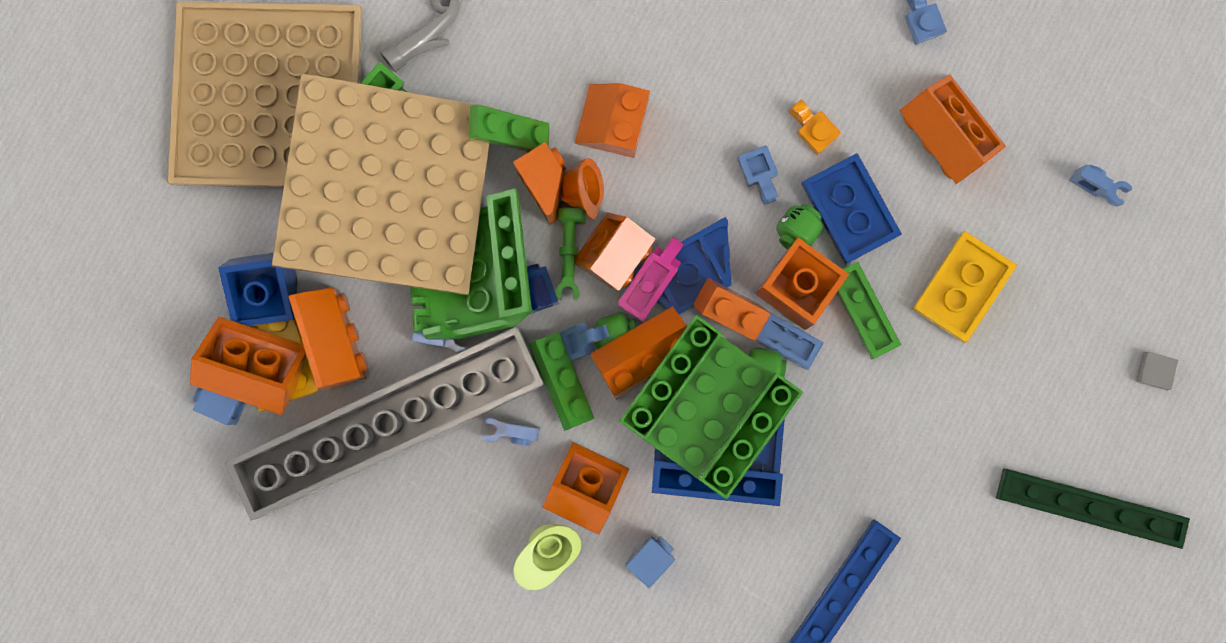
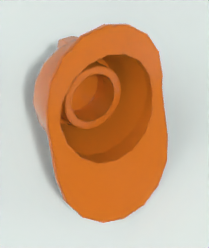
[560,158,604,220]

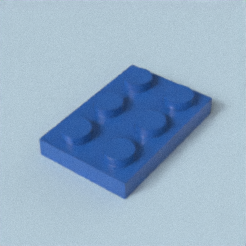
[801,153,902,265]

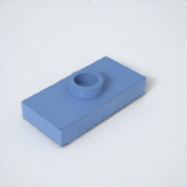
[756,312,824,370]

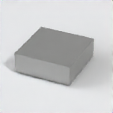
[1136,352,1178,390]

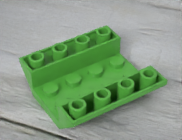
[619,315,803,500]

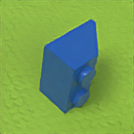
[218,253,297,326]

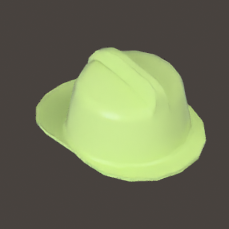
[513,524,581,590]

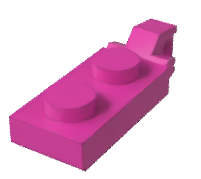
[617,237,684,322]

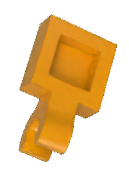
[789,99,841,155]

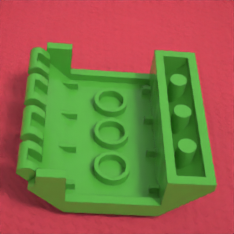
[410,188,532,339]

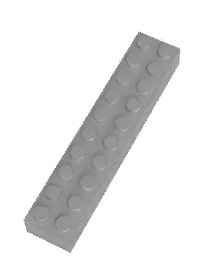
[225,327,545,521]

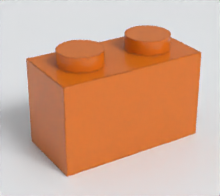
[693,278,771,341]

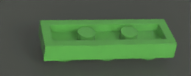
[469,105,549,152]
[837,262,901,360]
[529,332,595,431]

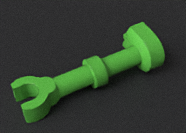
[556,208,586,300]

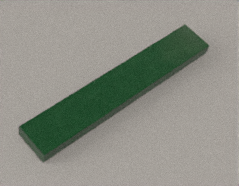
[996,468,1190,549]

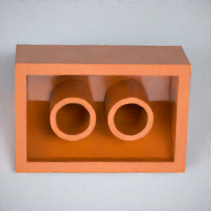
[899,74,1006,184]
[288,287,368,390]
[590,306,687,400]
[190,316,307,415]

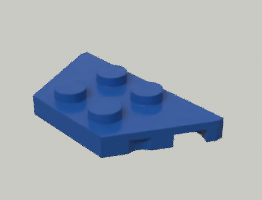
[629,217,732,315]

